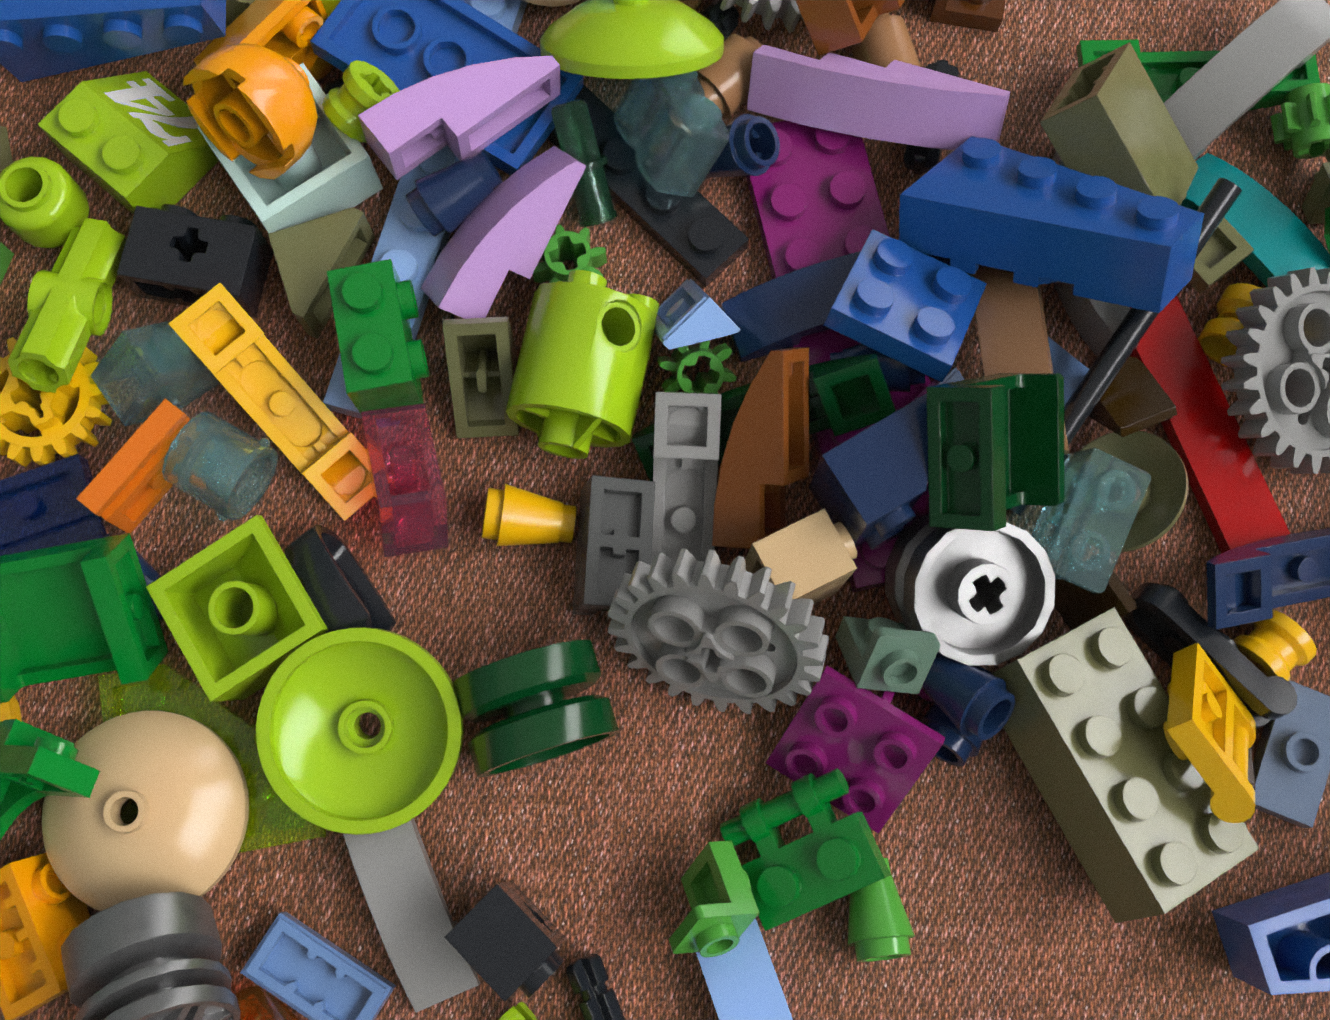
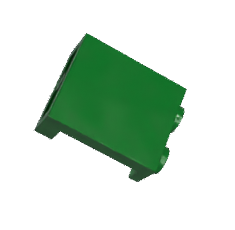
[0,533,169,703]

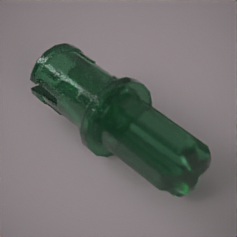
[551,99,618,227]

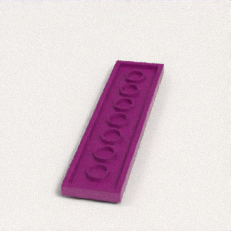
[746,120,930,592]

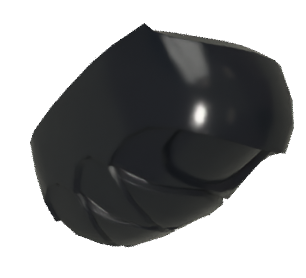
[284,524,397,634]

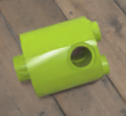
[506,270,659,459]

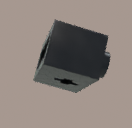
[117,204,273,318]
[444,880,566,1002]

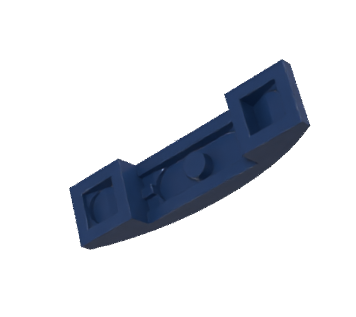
[721,251,950,362]
[1206,528,1330,630]

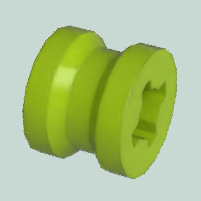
[322,60,400,143]

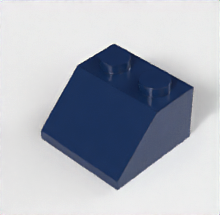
[808,393,928,551]

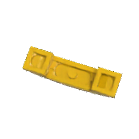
[168,283,392,521]

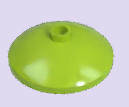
[540,0,724,79]
[256,627,464,835]

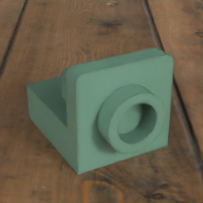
[835,616,941,694]

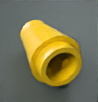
[481,484,576,546]

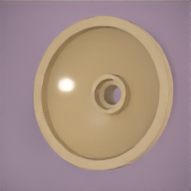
[42,711,249,911]

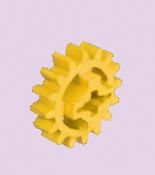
[0,337,116,469]

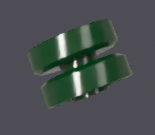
[452,640,620,778]

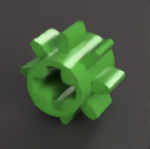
[1270,83,1330,159]
[532,224,607,283]
[657,340,737,394]

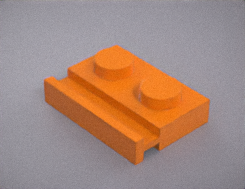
[76,398,213,534]

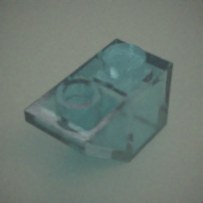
[90,320,220,427]

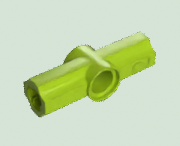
[8,218,126,393]

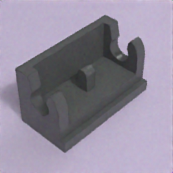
[572,475,655,616]

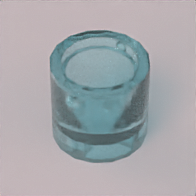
[162,412,278,521]

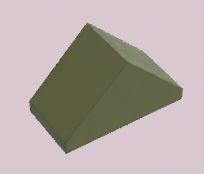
[268,207,375,339]
[442,317,519,438]

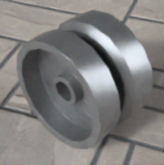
[885,514,1055,666]

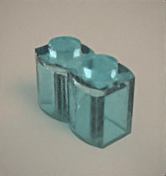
[614,71,729,198]

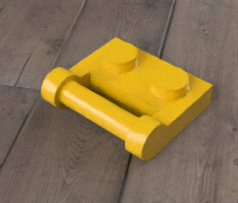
[1163,642,1256,823]

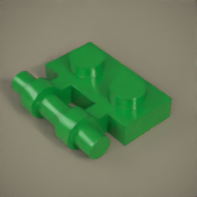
[720,768,891,931]

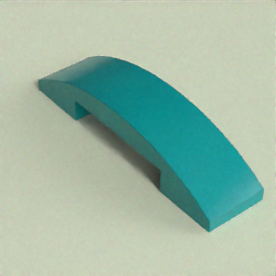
[1180,153,1330,287]

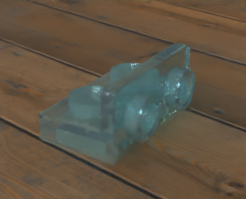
[1031,447,1151,593]

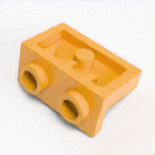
[0,853,91,1020]

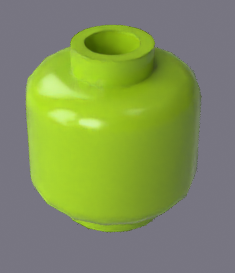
[0,156,90,249]

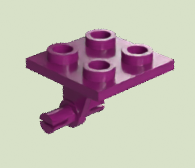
[766,665,945,833]

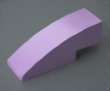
[358,56,560,180]
[421,146,586,319]

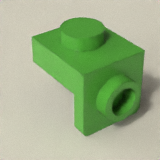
[669,841,759,958]

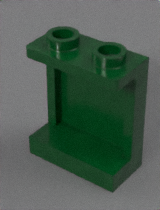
[926,373,1065,531]

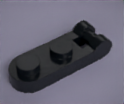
[1123,582,1297,729]

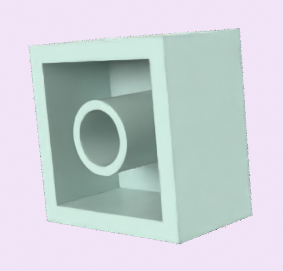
[197,63,383,234]

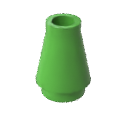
[847,858,915,962]

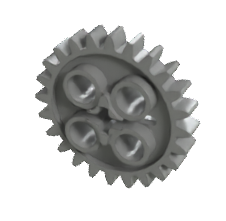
[1221,267,1330,474]
[607,548,829,714]

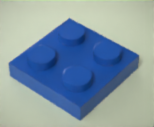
[824,229,987,382]

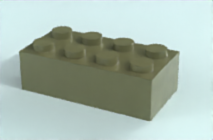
[991,607,1259,923]

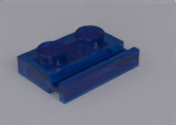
[0,454,110,556]

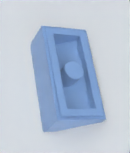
[654,279,741,350]

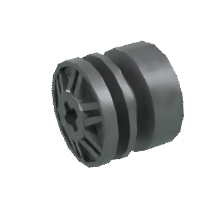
[61,892,241,1020]

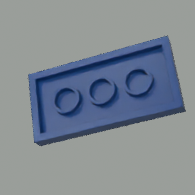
[310,0,584,176]

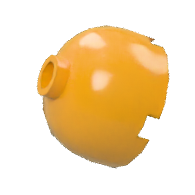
[183,43,318,180]

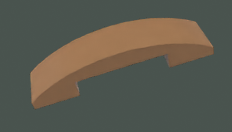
[972,265,1069,455]

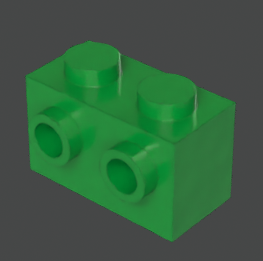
[327,259,429,416]

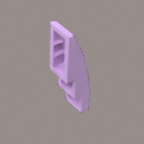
[747,45,1010,150]

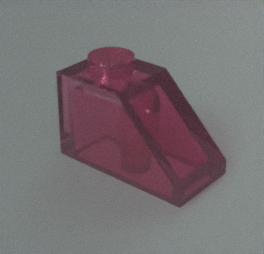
[361,403,449,557]

